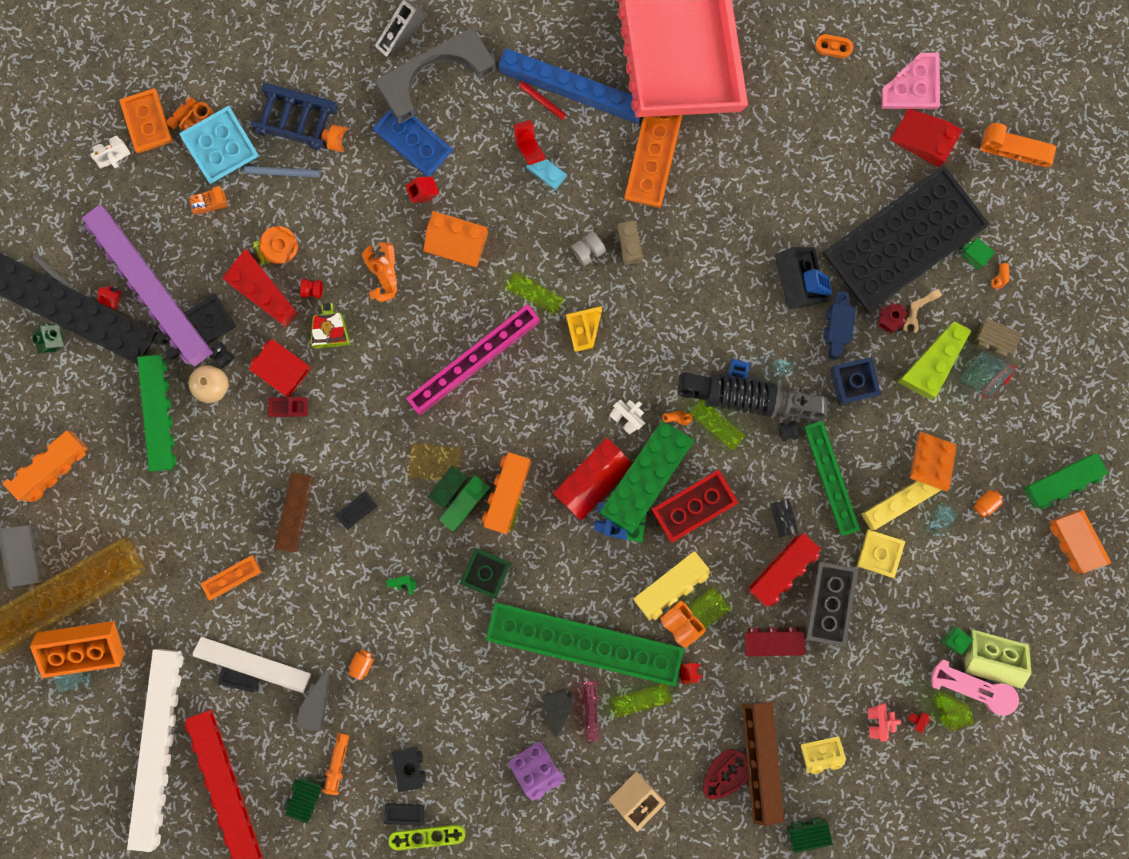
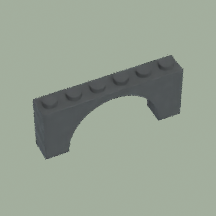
[375,27,496,124]

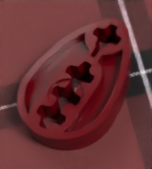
[703,749,749,800]

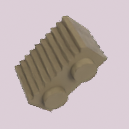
[617,221,643,265]
[974,318,1022,358]

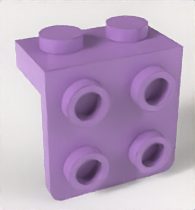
[509,742,565,801]

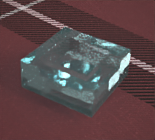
[771,359,794,375]

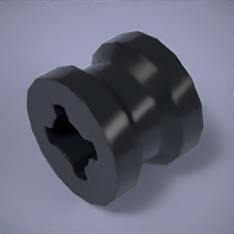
[778,421,798,442]

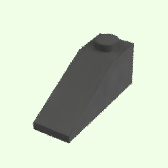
[375,0,428,58]
[294,670,331,731]

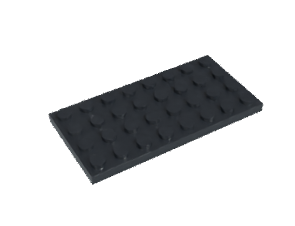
[822,165,990,313]

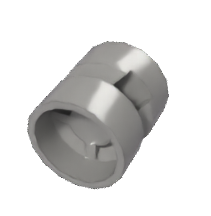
[571,231,606,267]

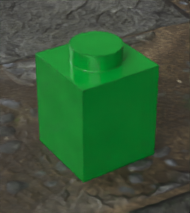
[961,238,995,270]
[940,626,974,655]

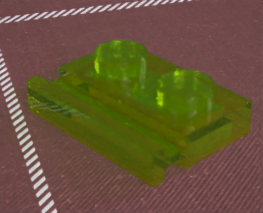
[688,587,731,629]

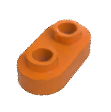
[815,34,853,59]

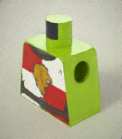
[311,303,350,349]

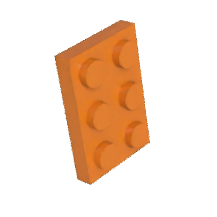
[119,88,173,154]
[910,431,957,492]

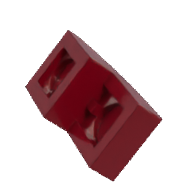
[268,397,308,417]

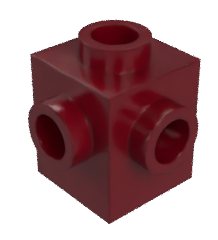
[875,302,908,335]

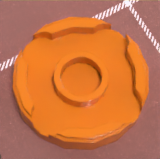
[259,226,298,264]

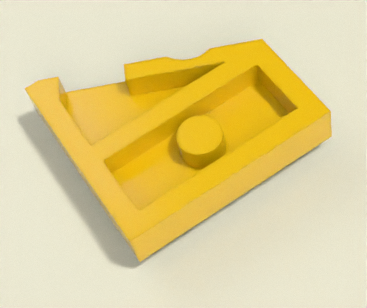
[566,306,602,352]

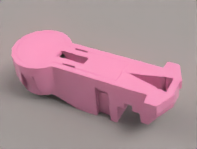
[931,659,1019,716]

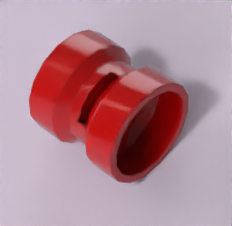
[300,279,323,299]

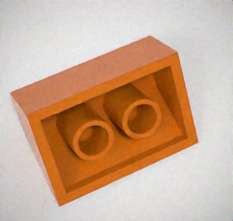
[423,211,488,268]
[1049,510,1111,573]

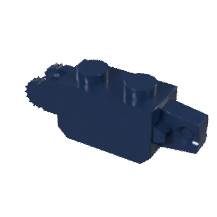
[823,291,856,360]

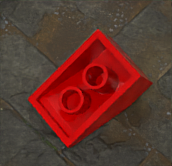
[890,109,963,168]

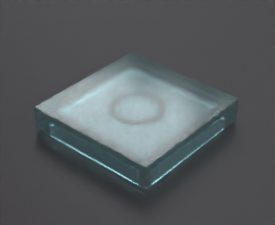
[959,352,1014,398]

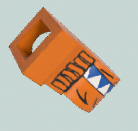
[189,186,228,214]

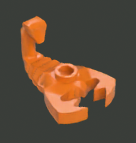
[362,242,397,302]

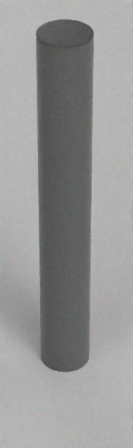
[32,254,78,292]

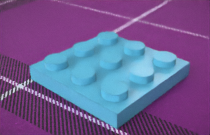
[179,106,259,184]

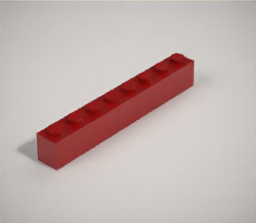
[185,709,263,859]

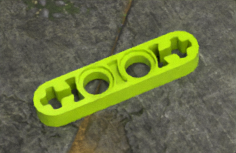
[389,824,466,850]

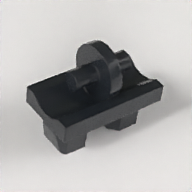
[770,499,799,538]

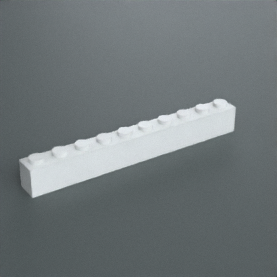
[127,649,183,852]

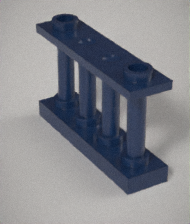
[250,82,338,150]

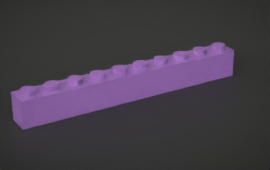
[82,204,213,367]

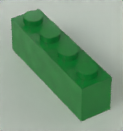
[1023,453,1109,510]

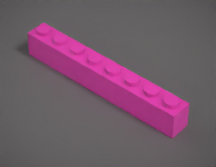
[406,304,540,416]

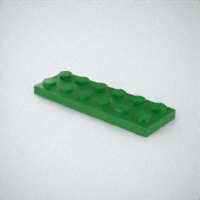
[600,420,695,535]

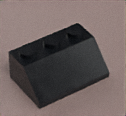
[775,247,828,309]

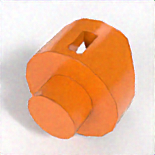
[322,124,348,153]

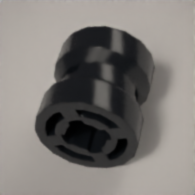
[209,342,235,369]

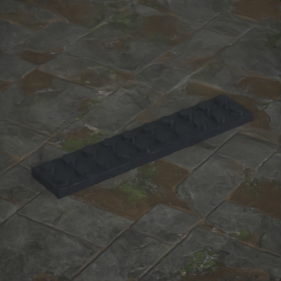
[0,253,158,365]

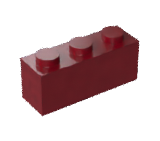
[743,627,805,657]

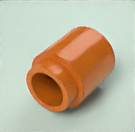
[973,490,1003,518]
[348,649,374,680]

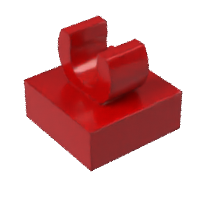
[97,285,121,310]
[679,663,703,684]
[908,712,932,735]

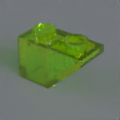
[933,691,975,731]

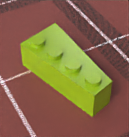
[897,321,971,400]

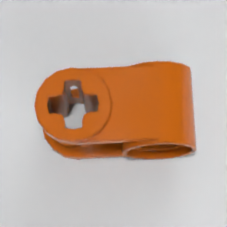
[179,102,215,130]

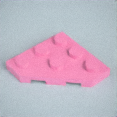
[882,53,940,109]

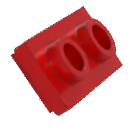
[513,120,546,165]

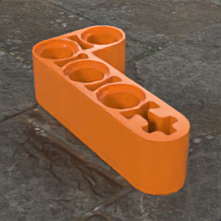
[980,123,1056,167]

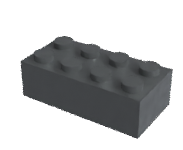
[804,562,858,647]

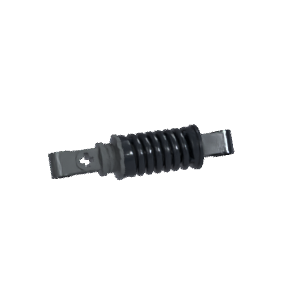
[677,371,828,421]

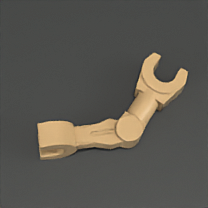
[902,289,942,333]

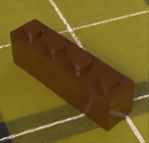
[274,472,314,553]

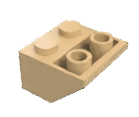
[609,771,665,832]

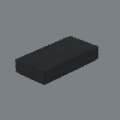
[335,491,378,530]
[218,666,260,693]
[384,803,425,826]

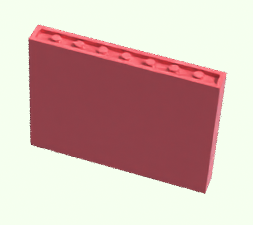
[616,0,748,117]

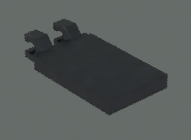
[156,294,236,360]

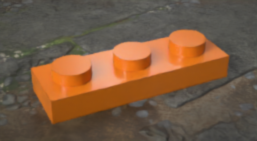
[200,555,262,601]

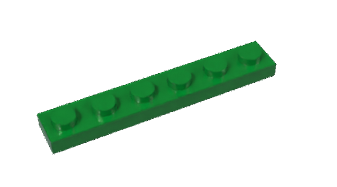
[803,421,860,536]

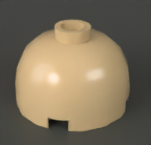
[189,365,229,403]

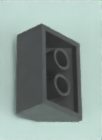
[0,525,47,588]

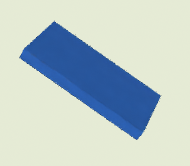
[372,110,453,177]

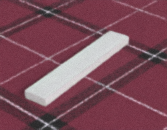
[193,637,311,693]

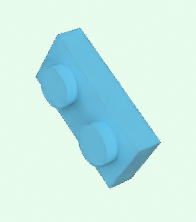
[526,159,567,191]

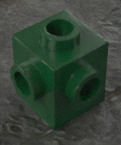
[32,323,64,354]

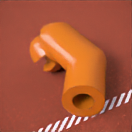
[991,263,1009,289]
[663,410,692,425]

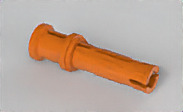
[321,733,350,795]

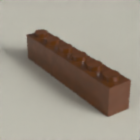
[742,701,784,826]

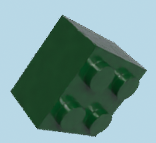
[460,548,512,599]

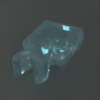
[925,502,959,538]
[54,671,92,692]

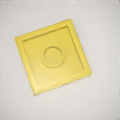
[856,529,905,578]

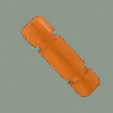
[166,97,197,129]

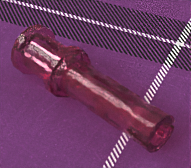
[581,680,599,742]

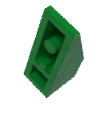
[439,475,491,532]

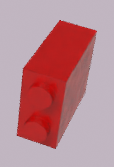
[249,339,311,398]

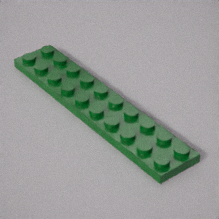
[486,602,684,687]

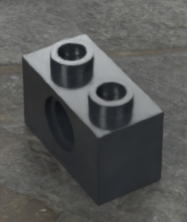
[392,746,426,792]

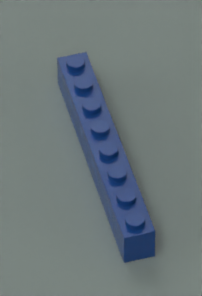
[499,48,641,124]

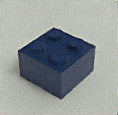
[830,357,881,406]

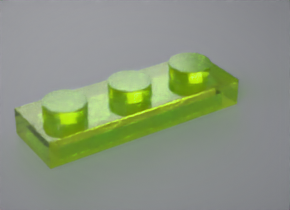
[506,272,565,316]
[689,400,745,451]
[611,683,672,718]

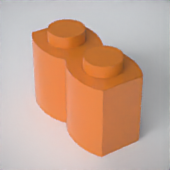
[660,601,706,648]

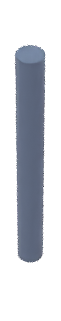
[244,166,320,178]

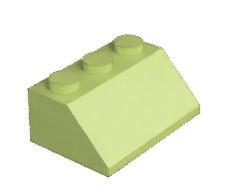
[964,629,1032,689]

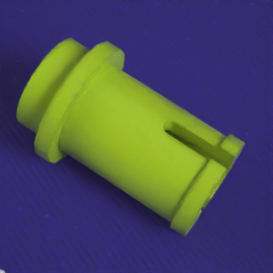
[252,240,270,265]

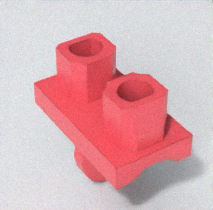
[868,703,901,742]

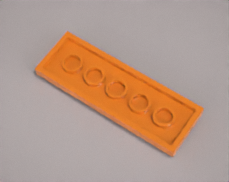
[624,115,682,209]

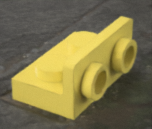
[801,736,846,774]

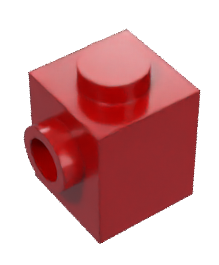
[405,176,440,203]

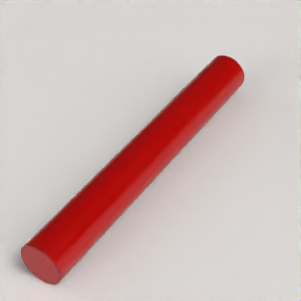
[519,81,567,121]

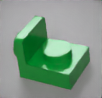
[386,575,417,595]

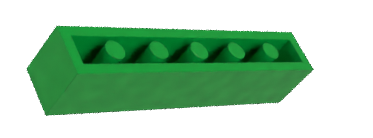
[137,355,177,473]

